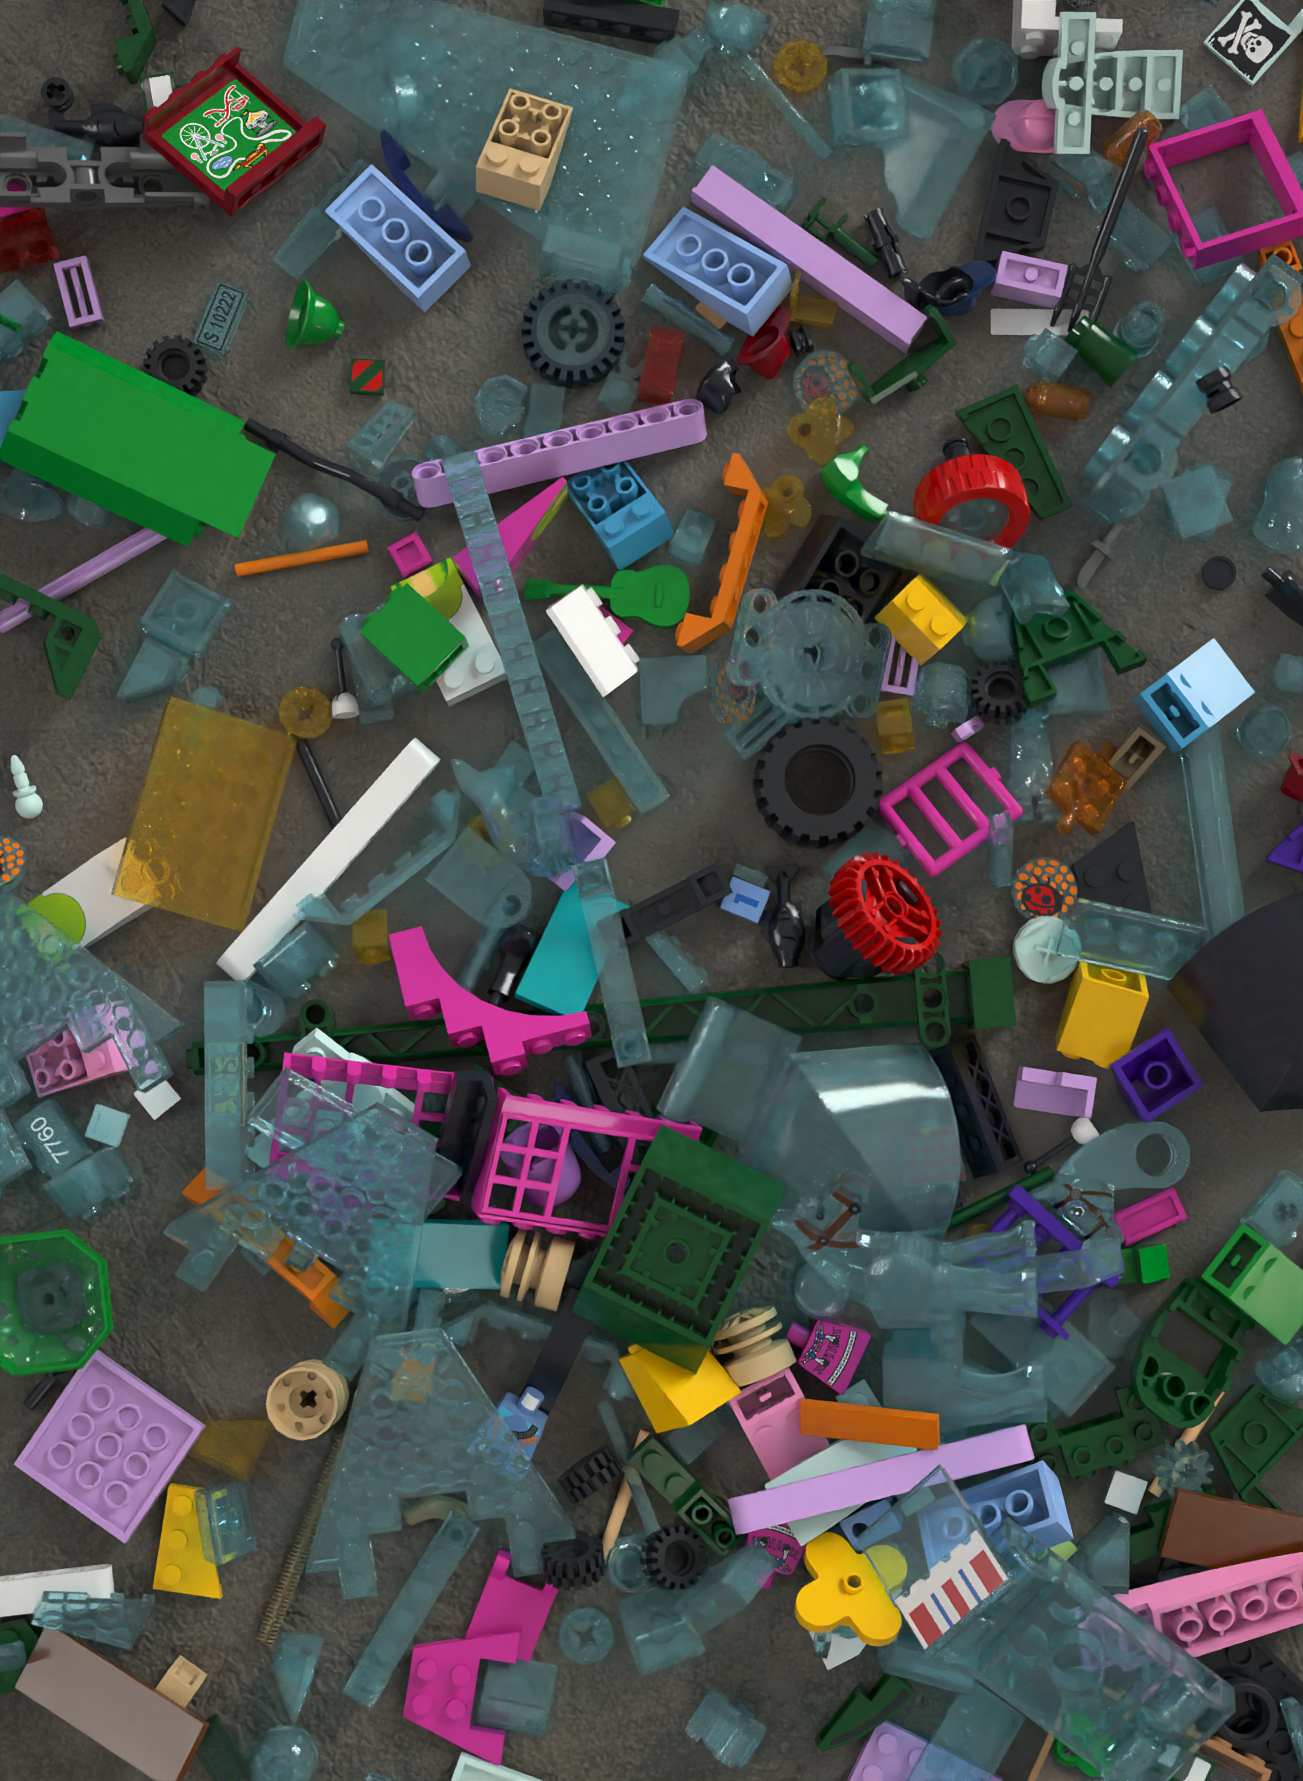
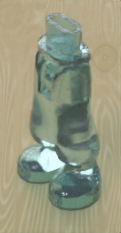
[1006,709,1066,827]

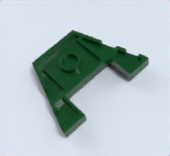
[1010,589,1147,709]
[1206,1384,1303,1511]

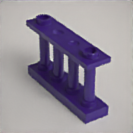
[959,1184,1121,1340]

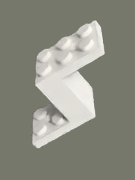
[1011,0,1123,59]

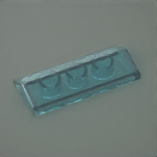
[860,510,1013,592]
[1056,898,1209,980]

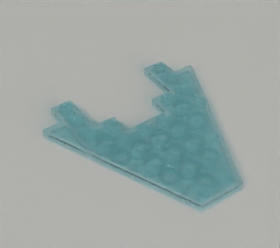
[0,883,185,1186]
[163,1102,438,1380]
[305,1327,576,1600]

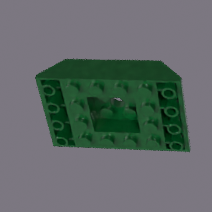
[571,1124,787,1374]

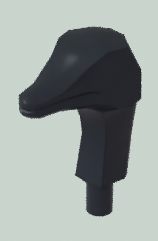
[487,923,542,1008]

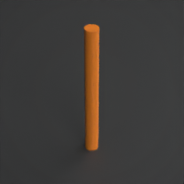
[235,540,369,577]

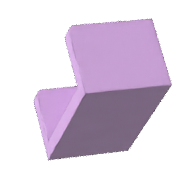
[990,251,1068,309]

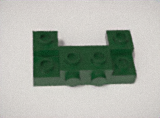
[1016,1385,1166,1479]

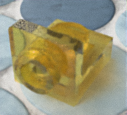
[875,698,916,754]
[586,777,635,831]
[353,909,391,965]

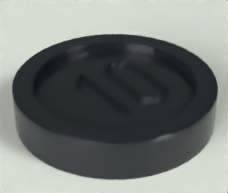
[1202,556,1236,590]

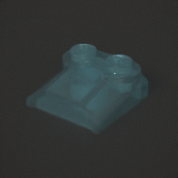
[862,0,937,64]
[139,569,233,659]

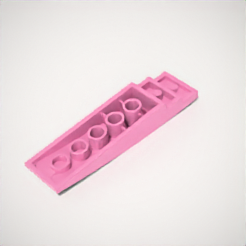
[1071,1552,1303,1672]

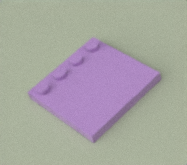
[14,1350,206,1543]

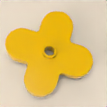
[794,1532,909,1646]

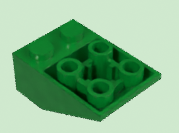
[1201,1223,1303,1346]

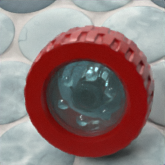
[913,437,1030,563]

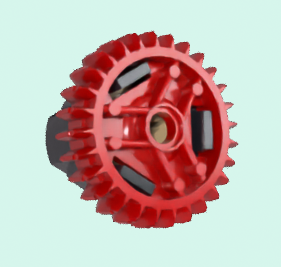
[808,852,942,980]

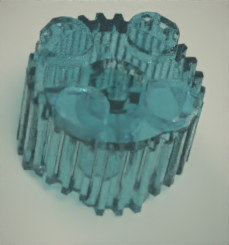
[685,1688,767,1769]

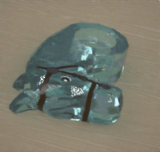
[1028,1121,1190,1254]

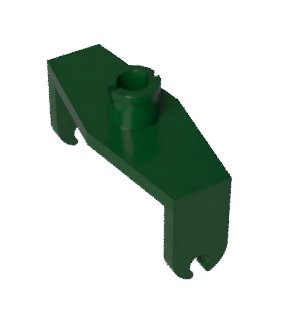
[846,304,957,404]

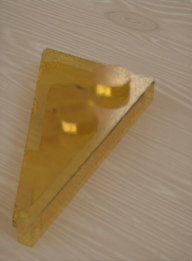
[188,1418,274,1482]

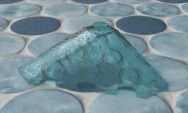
[860,64,997,242]

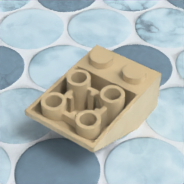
[476,88,573,211]

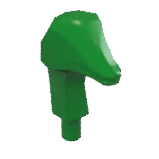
[819,444,900,531]

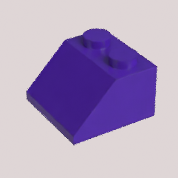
[1109,1028,1203,1123]

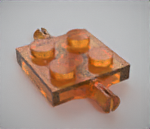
[1044,740,1127,836]

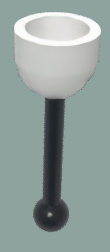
[331,637,359,719]
[1024,1117,1101,1174]

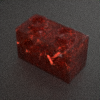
[0,207,60,274]
[638,325,685,405]

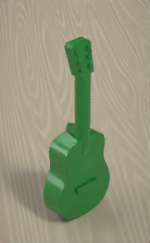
[524,565,690,630]

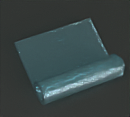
[656,997,802,1147]

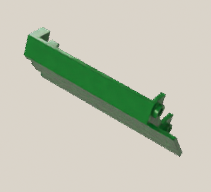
[0,331,276,547]

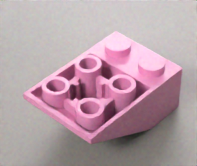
[20,1001,141,1098]
[729,1367,830,1480]

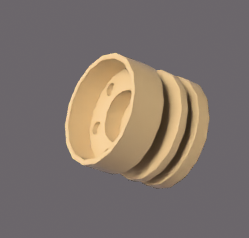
[500,1228,576,1311]
[713,1305,796,1387]
[266,1359,350,1441]

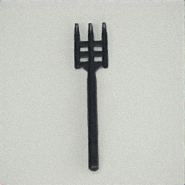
[1050,128,1149,333]

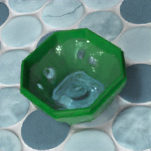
[0,1229,114,1377]

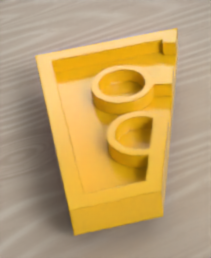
[153,1483,223,1599]

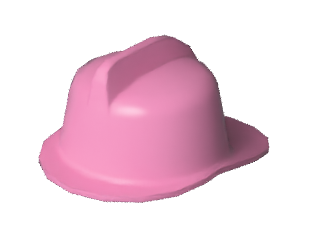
[991,99,1055,154]

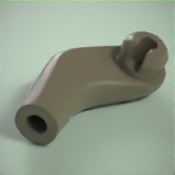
[403,1494,471,1527]

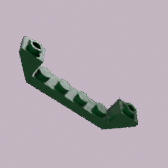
[112,0,158,84]

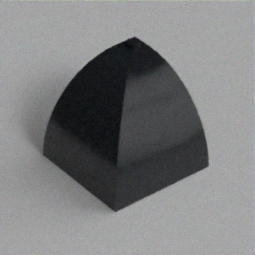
[1166,892,1303,1112]

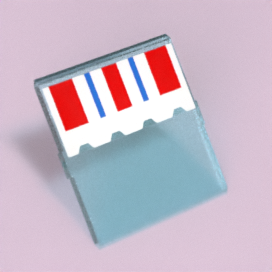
[857,1465,1017,1658]

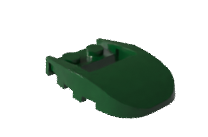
[1130,1277,1255,1428]

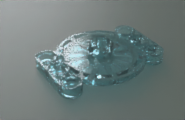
[727,588,892,719]

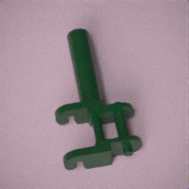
[801,197,880,269]

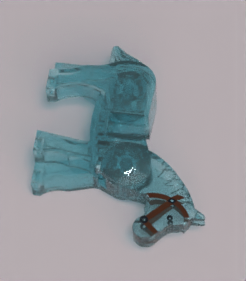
[772,1169,1048,1445]

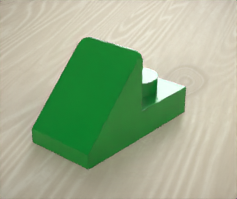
[1097,1243,1170,1286]

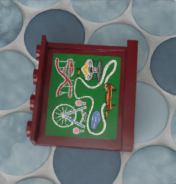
[142,47,326,217]

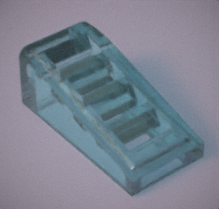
[346,399,417,469]

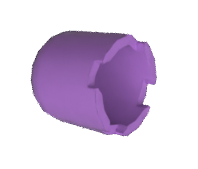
[500,1122,581,1207]

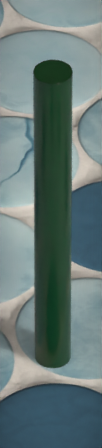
[928,1166,1055,1237]

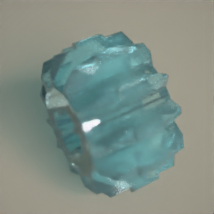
[1153,1439,1214,1498]

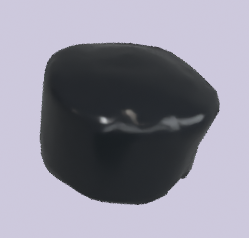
[696,356,741,415]

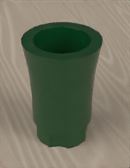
[1064,315,1141,388]

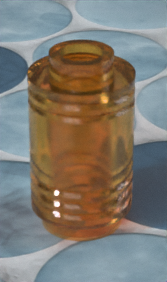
[1101,109,1163,169]
[1025,380,1090,422]

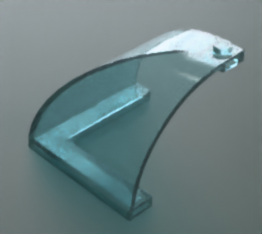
[739,1042,960,1265]

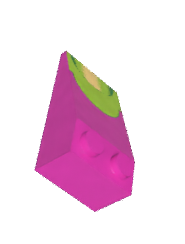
[453,477,568,602]

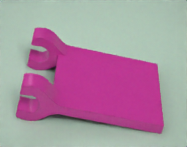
[465,1549,558,1663]

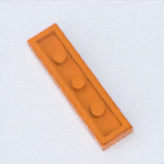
[799,1398,940,1451]

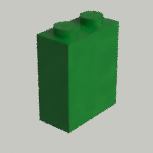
[359,583,469,694]

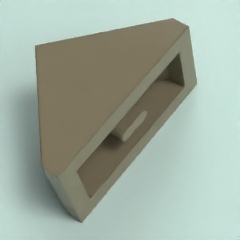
[1102,723,1168,790]

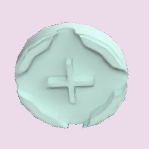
[1012,916,1081,984]

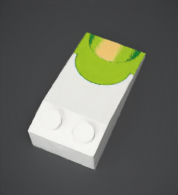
[390,557,509,707]
[16,838,168,969]

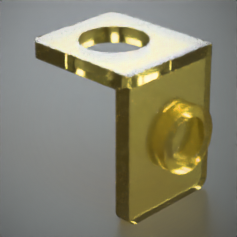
[789,270,838,328]

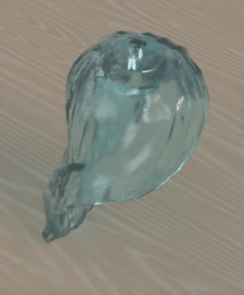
[1252,455,1303,553]

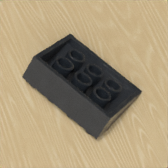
[753,514,912,685]

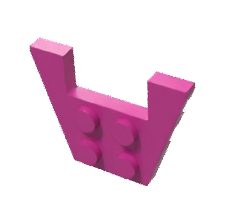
[403,1628,522,1766]

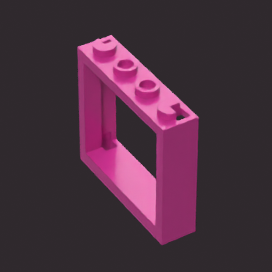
[1143,109,1303,270]

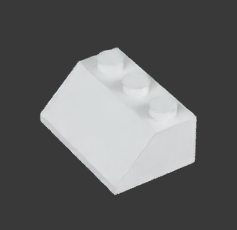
[546,584,640,697]

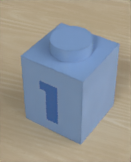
[719,877,770,925]

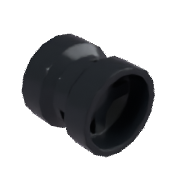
[1195,366,1243,414]

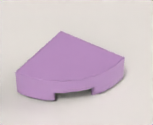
[951,715,985,743]

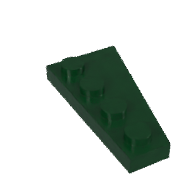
[955,384,1073,521]

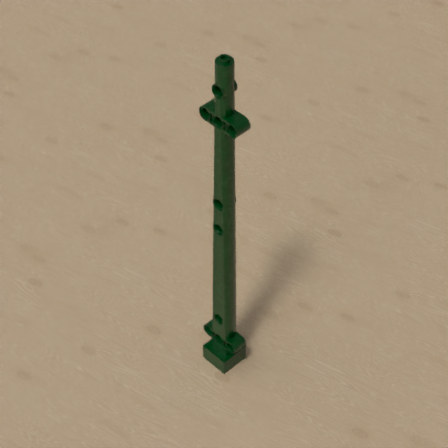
[186,951,1017,1087]

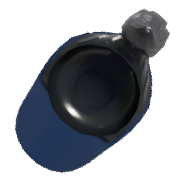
[899,260,997,317]

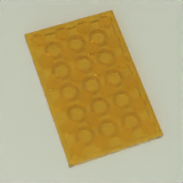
[110,696,298,932]

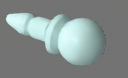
[11,755,43,819]

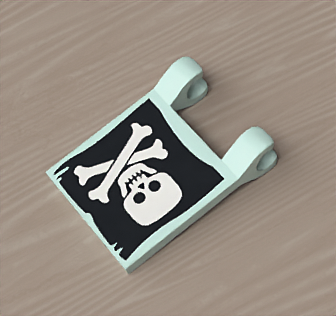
[1203,0,1303,86]

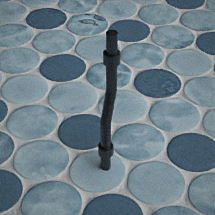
[244,418,425,522]

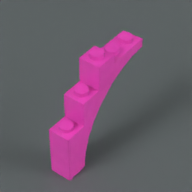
[389,926,592,1076]

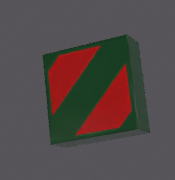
[350,358,386,396]

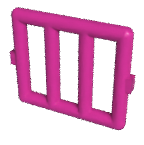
[877,742,1023,877]

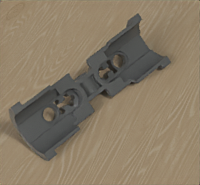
[0,132,210,210]

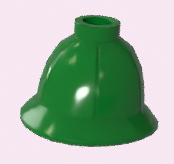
[285,279,345,350]

